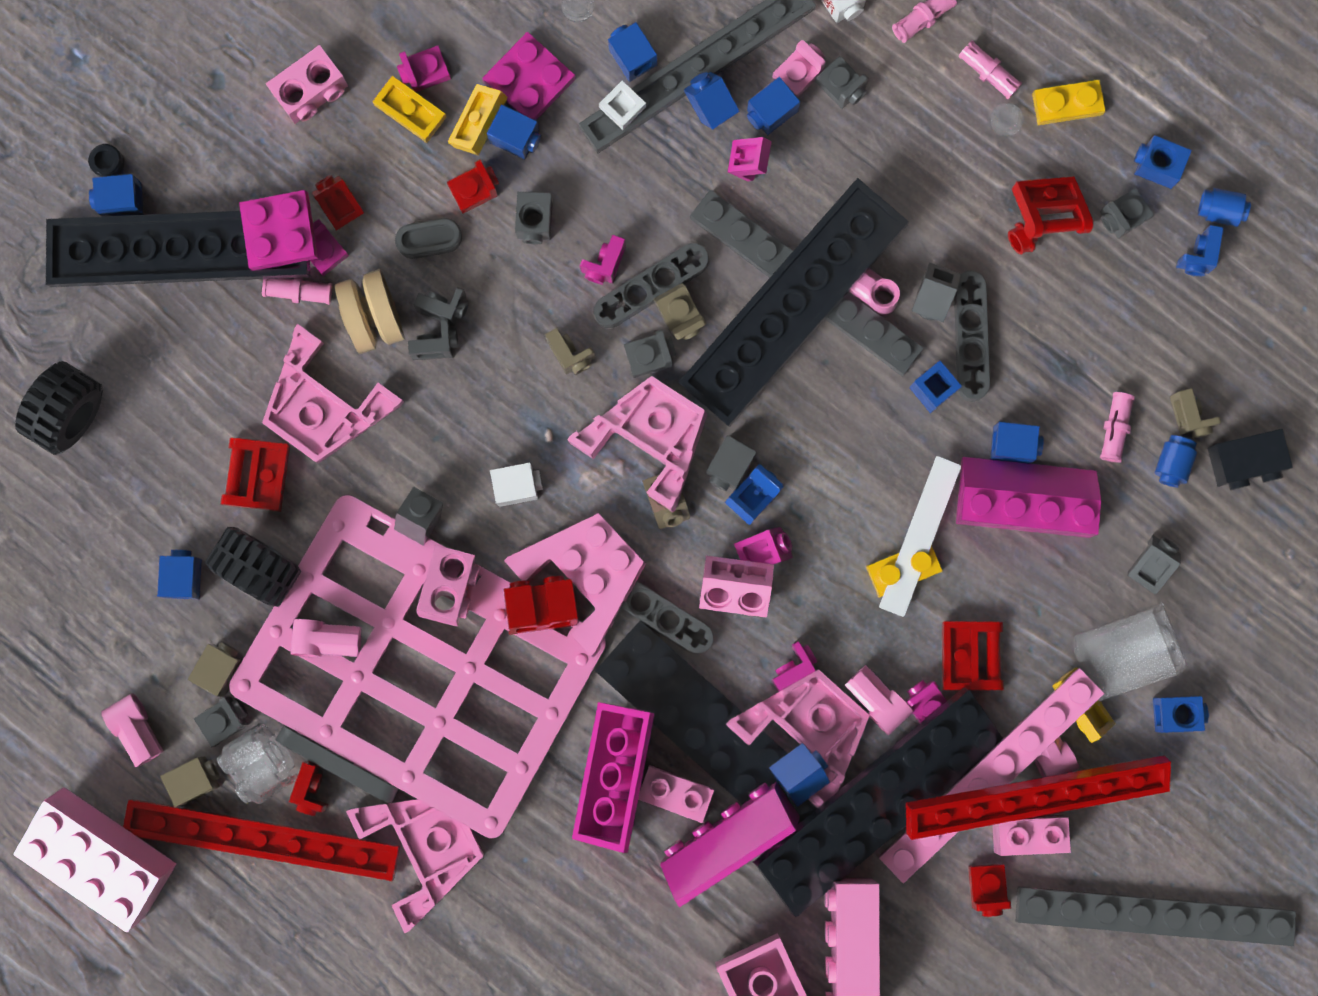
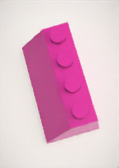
[956,457,1101,538]
[572,702,654,853]
[660,782,800,908]

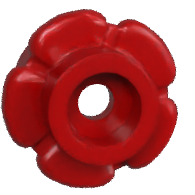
[1008,222,1038,255]

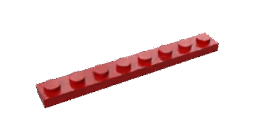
[906,755,1171,840]
[123,799,400,881]

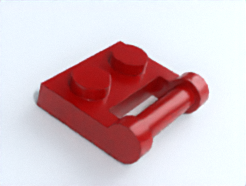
[1012,176,1093,239]
[220,438,290,512]
[942,621,1004,690]

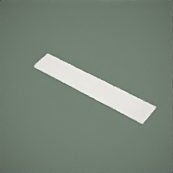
[879,456,961,617]

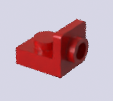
[447,160,499,214]
[312,175,364,231]
[289,761,328,816]
[968,864,1011,917]

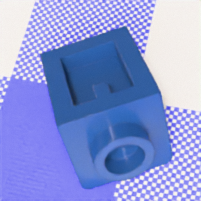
[1176,225,1224,276]

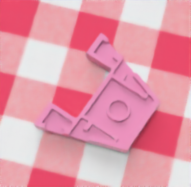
[262,324,404,464]
[567,376,707,512]
[504,513,646,657]
[726,669,870,808]
[346,799,485,933]

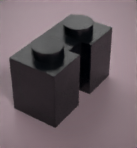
[1207,429,1293,491]

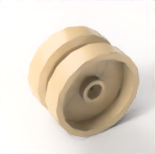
[335,269,405,355]

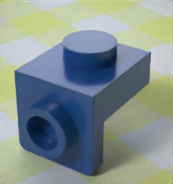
[724,464,784,525]

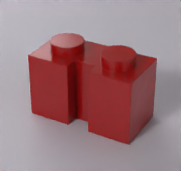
[504,576,578,635]

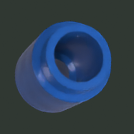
[1198,188,1251,227]
[1154,435,1198,488]

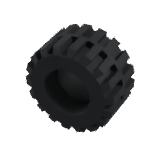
[15,361,103,455]
[205,527,301,607]

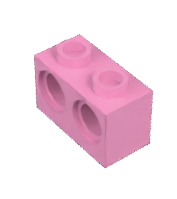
[266,45,348,124]
[416,545,480,627]
[699,555,774,618]
[638,765,714,823]
[992,815,1071,856]

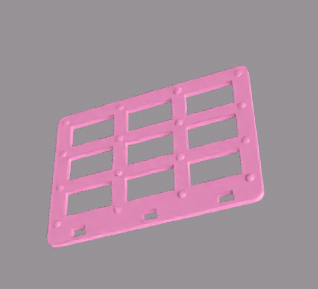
[229,495,606,838]

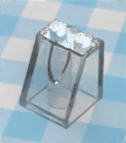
[1073,602,1188,701]

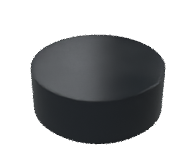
[88,144,124,177]

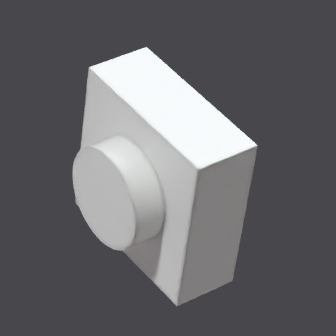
[599,81,646,130]

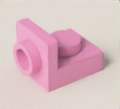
[772,40,826,98]

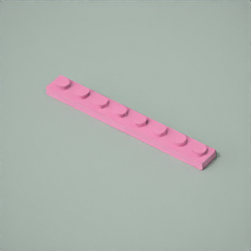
[879,668,1105,884]

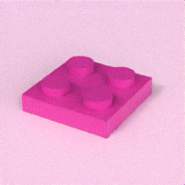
[482,32,576,121]
[239,190,318,271]

